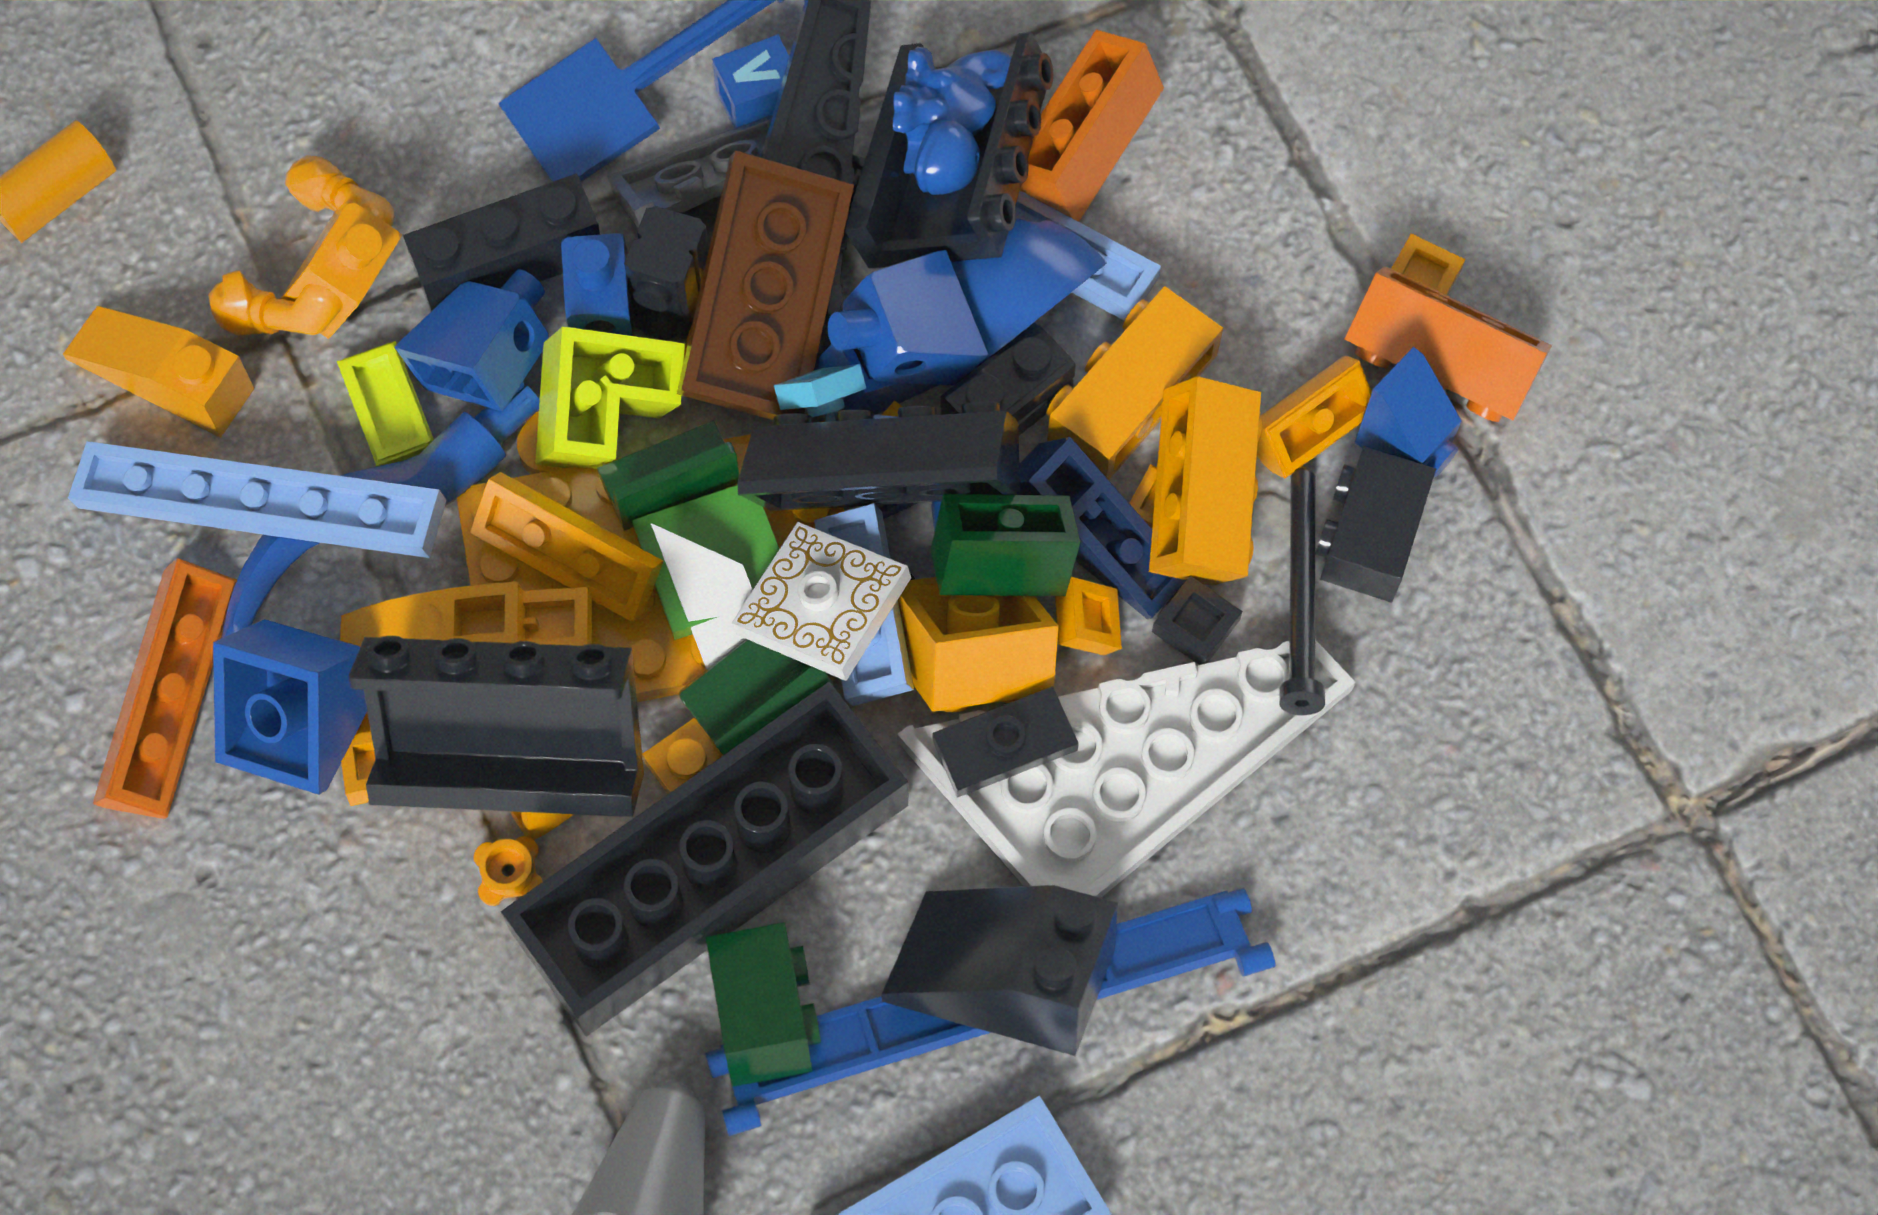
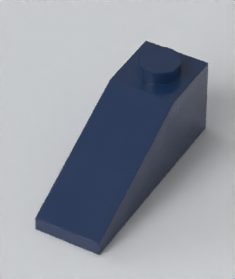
[1020,437,1187,619]

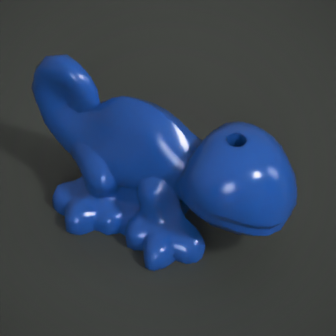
[893,47,1012,195]

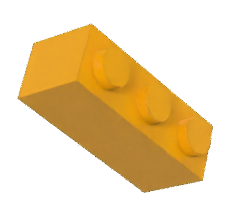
[1046,286,1223,480]
[1149,376,1263,586]

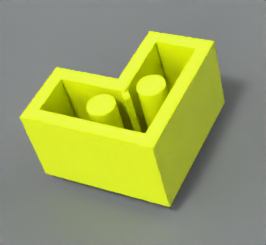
[535,326,685,469]

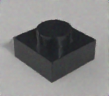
[1152,576,1243,665]

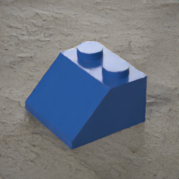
[213,619,367,795]

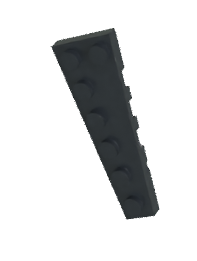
[761,0,871,360]

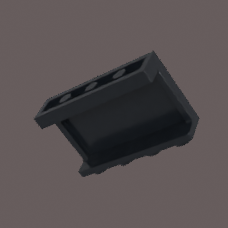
[844,32,1054,269]
[349,636,644,817]

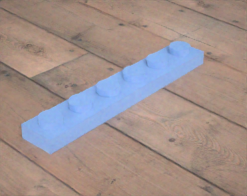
[68,441,446,558]

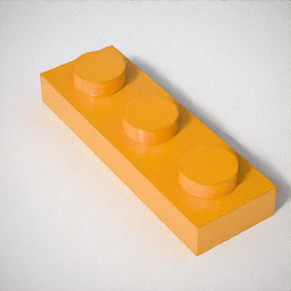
[470,472,664,622]

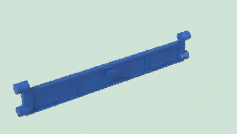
[705,888,1276,1136]

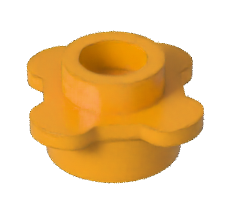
[473,836,543,906]

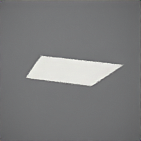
[651,523,753,669]

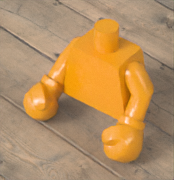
[209,156,402,339]

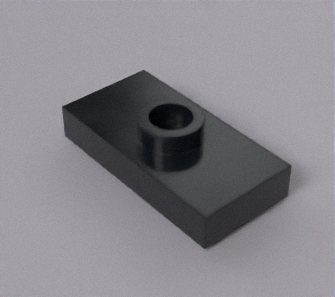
[932,686,1079,798]

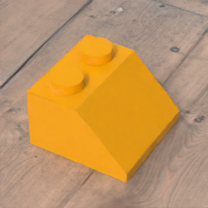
[898,577,1058,712]

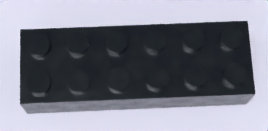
[500,681,909,1037]

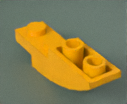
[340,581,592,646]

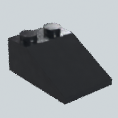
[882,885,1118,1056]

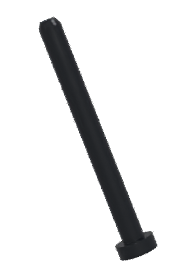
[1279,466,1325,715]

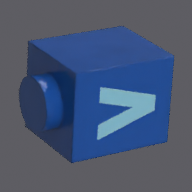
[712,34,790,129]

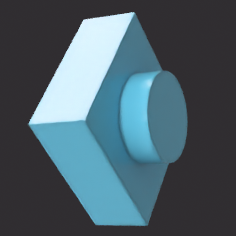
[774,364,866,417]

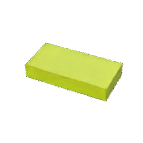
[337,341,434,466]

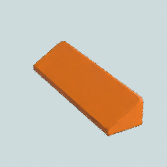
[93,558,237,819]

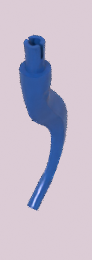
[222,382,540,638]

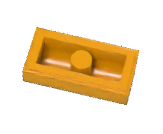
[0,120,117,243]
[1257,356,1372,479]

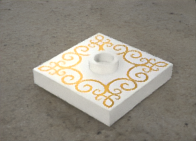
[732,522,911,681]

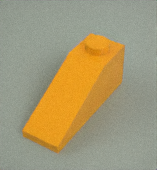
[63,306,254,438]

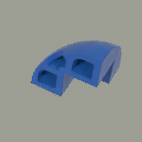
[951,219,1107,368]

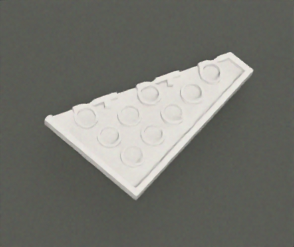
[897,640,1356,898]

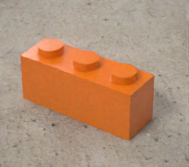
[1020,29,1164,222]
[1344,266,1552,422]

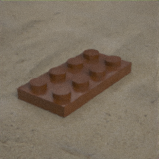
[677,150,854,420]

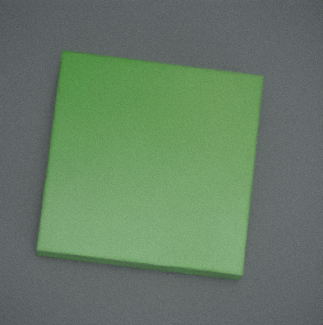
[632,485,779,640]

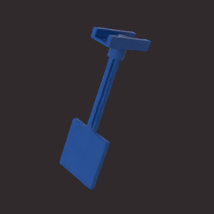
[498,0,805,182]

